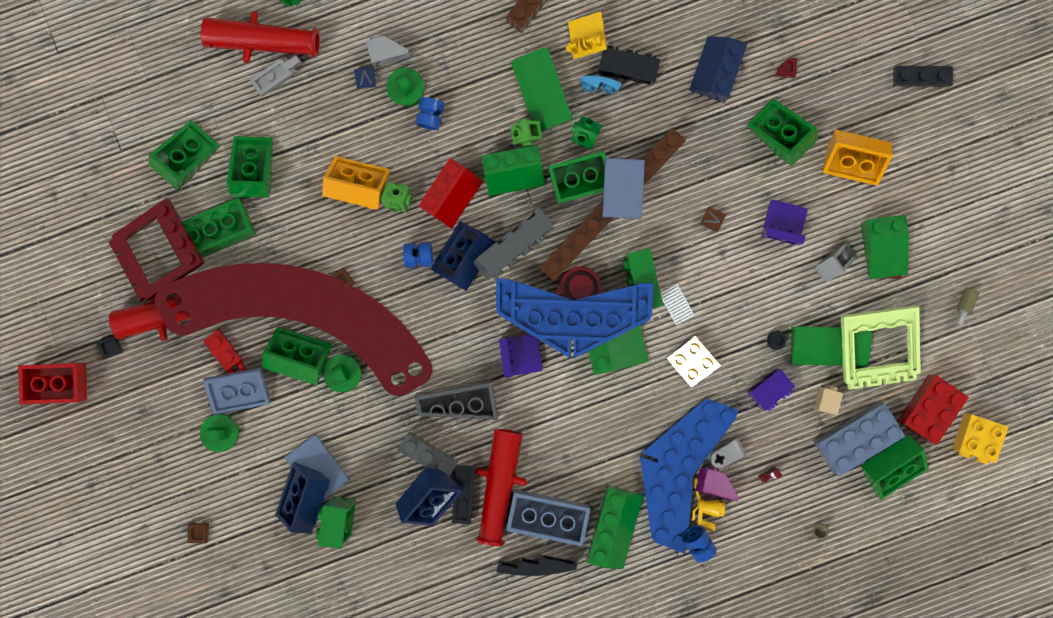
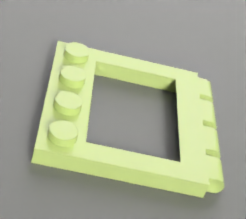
[841,305,921,390]

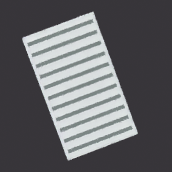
[661,284,694,325]

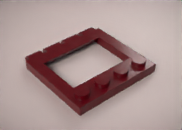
[109,198,205,301]

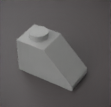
[366,35,411,68]
[815,242,858,282]

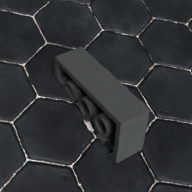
[473,207,554,281]
[414,379,498,420]

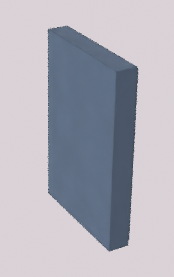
[602,158,645,219]
[203,367,271,415]
[284,434,350,500]

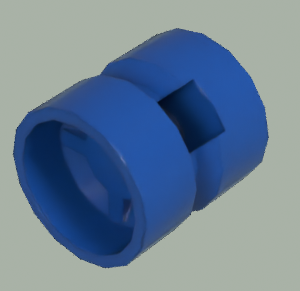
[415,97,445,130]
[403,242,433,268]
[682,525,717,563]

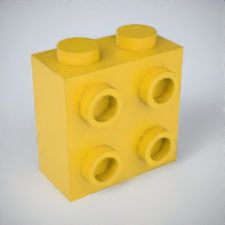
[952,413,1008,465]

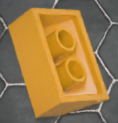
[822,129,893,186]
[322,156,390,210]

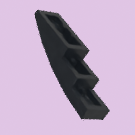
[497,554,577,576]

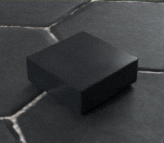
[96,335,123,360]

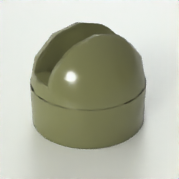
[812,523,829,540]

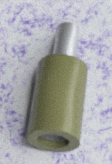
[956,288,979,325]

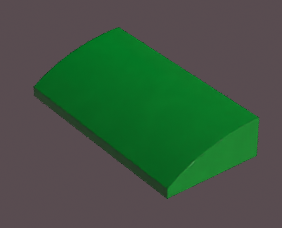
[511,47,573,132]
[182,197,257,258]
[790,326,872,366]

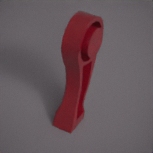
[527,266,601,333]

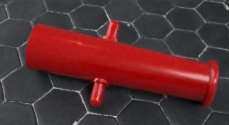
[200,11,320,63]
[109,296,191,341]
[475,428,527,546]

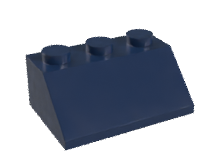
[689,36,747,103]
[431,221,496,291]
[275,462,330,534]
[396,468,463,526]

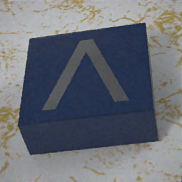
[354,67,377,90]

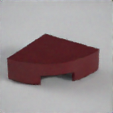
[775,58,797,78]
[758,467,782,482]

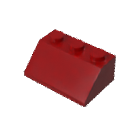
[418,158,483,229]

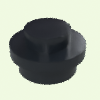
[767,331,786,350]

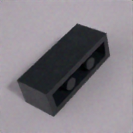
[598,46,660,86]

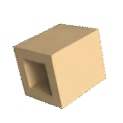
[814,385,843,415]

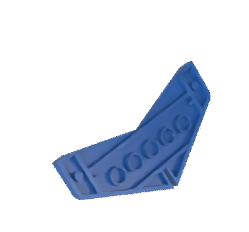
[496,278,653,358]
[640,399,739,553]

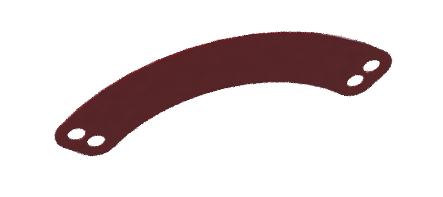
[155,263,432,396]

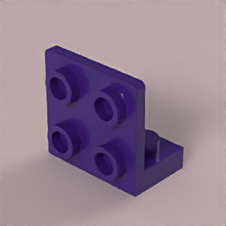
[761,199,808,246]
[499,334,543,378]

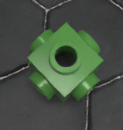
[510,119,543,148]
[381,182,413,213]

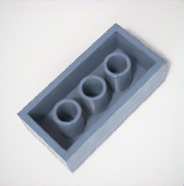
[813,401,905,477]
[506,489,591,547]

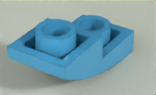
[580,76,622,94]

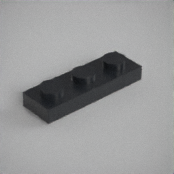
[893,66,953,87]
[452,464,476,525]

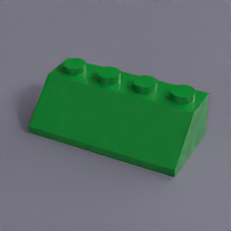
[586,485,644,569]

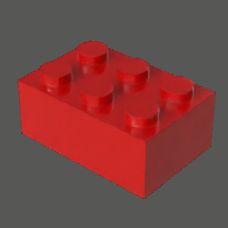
[18,362,87,405]
[897,374,969,445]

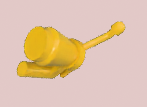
[692,477,725,532]

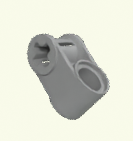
[707,437,747,468]

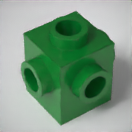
[570,116,603,150]

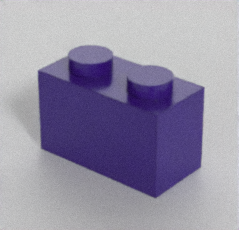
[747,368,795,411]

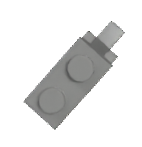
[250,55,303,97]

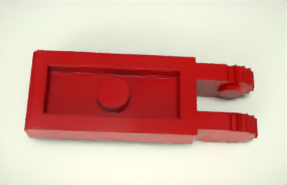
[203,329,248,373]

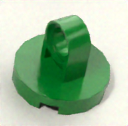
[386,68,425,107]
[323,354,362,393]
[200,414,240,452]

